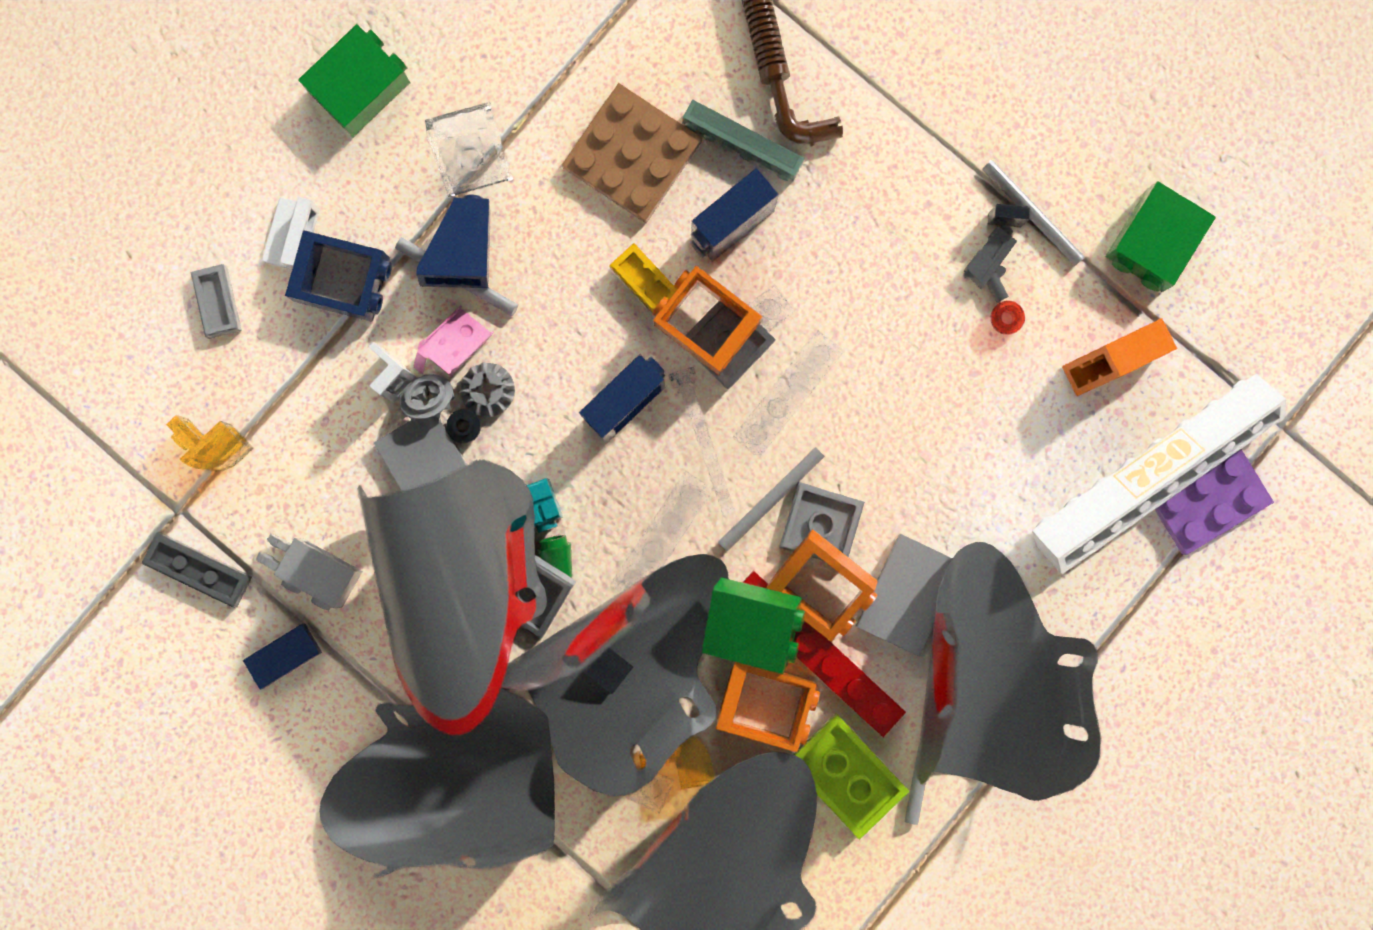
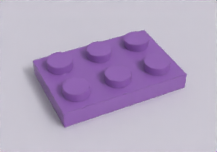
[1155,449,1274,555]

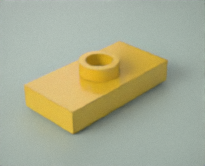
[609,243,677,317]

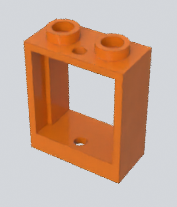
[652,266,763,376]
[766,529,878,642]
[715,661,820,752]

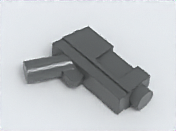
[963,224,1017,303]

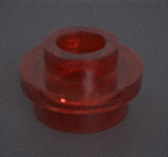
[990,300,1025,335]

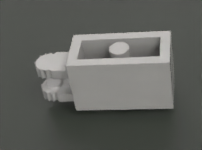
[256,533,363,611]

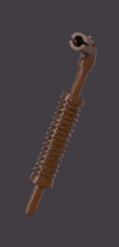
[742,0,843,147]

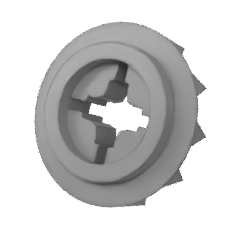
[460,362,515,417]
[400,374,455,423]

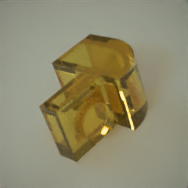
[166,415,254,472]
[639,734,715,790]

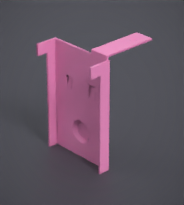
[414,306,494,376]

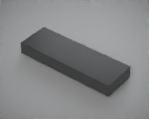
[141,532,253,608]

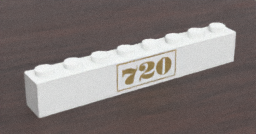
[1032,373,1286,574]

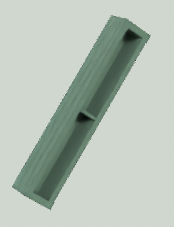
[682,99,805,181]

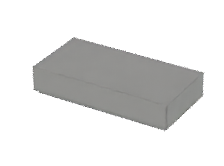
[190,264,242,339]

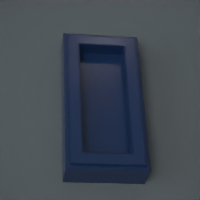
[242,623,322,690]

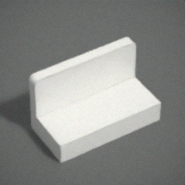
[262,197,320,270]
[368,341,417,403]

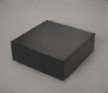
[987,204,1030,227]
[584,647,633,694]

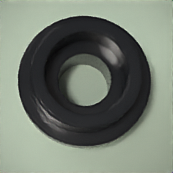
[446,409,481,444]

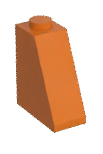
[1062,318,1178,396]

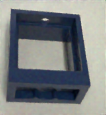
[285,230,392,322]
[578,354,666,443]

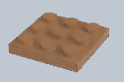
[562,82,702,223]

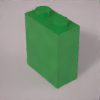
[298,24,411,137]
[1105,181,1216,292]
[702,577,805,674]

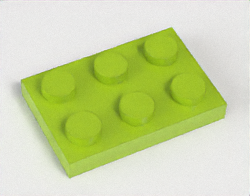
[792,713,910,840]

